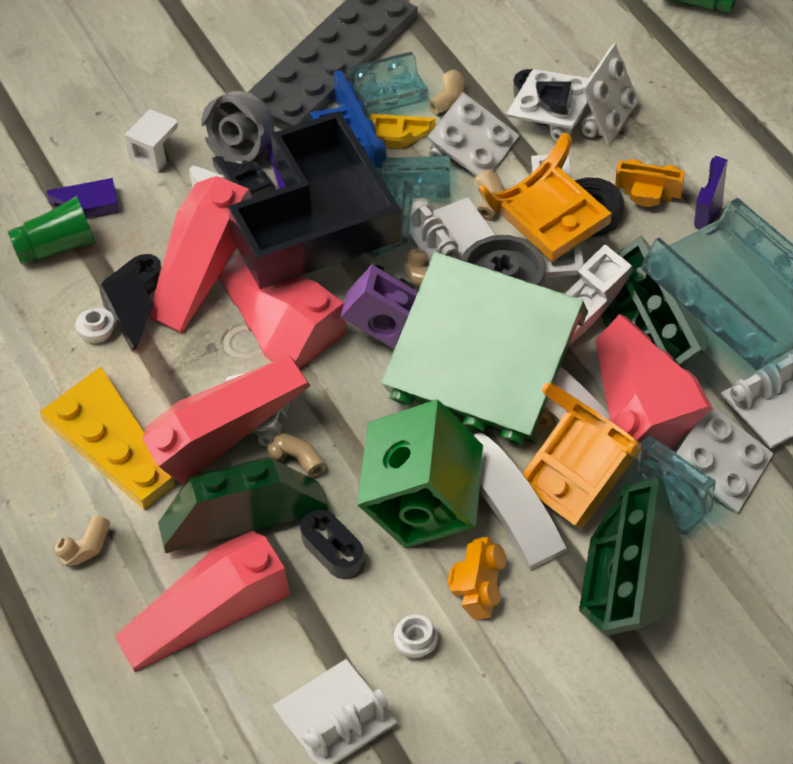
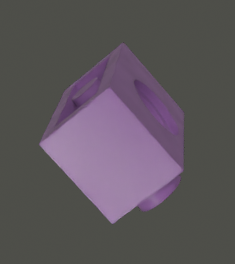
[340,265,418,349]

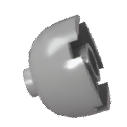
[201,91,274,163]

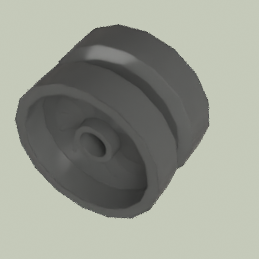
[461,235,545,287]

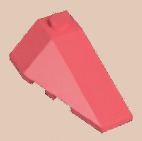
[149,176,253,334]
[595,314,713,461]
[115,531,290,672]

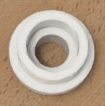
[76,308,115,344]
[394,614,438,657]

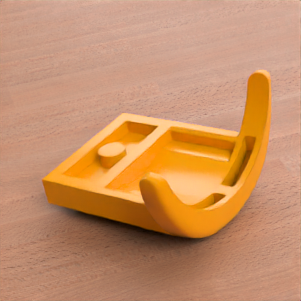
[479,132,612,262]
[522,383,643,530]

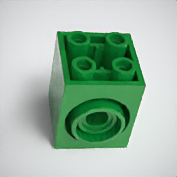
[357,399,483,548]

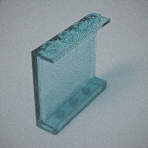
[640,198,793,371]

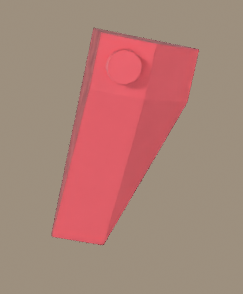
[218,254,347,369]
[142,355,311,485]

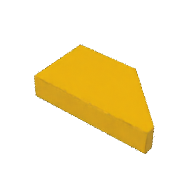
[370,114,436,150]

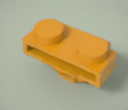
[615,159,685,207]
[447,537,506,620]

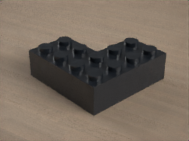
[228,111,402,289]

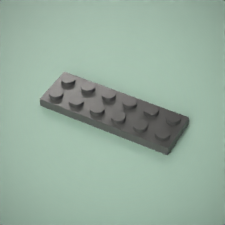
[248,0,418,129]

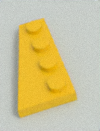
[39,366,175,510]

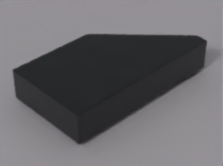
[212,156,275,197]
[100,271,153,351]

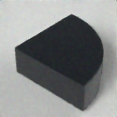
[536,81,573,115]

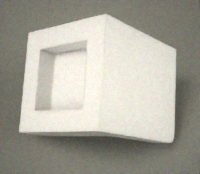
[124,109,178,173]

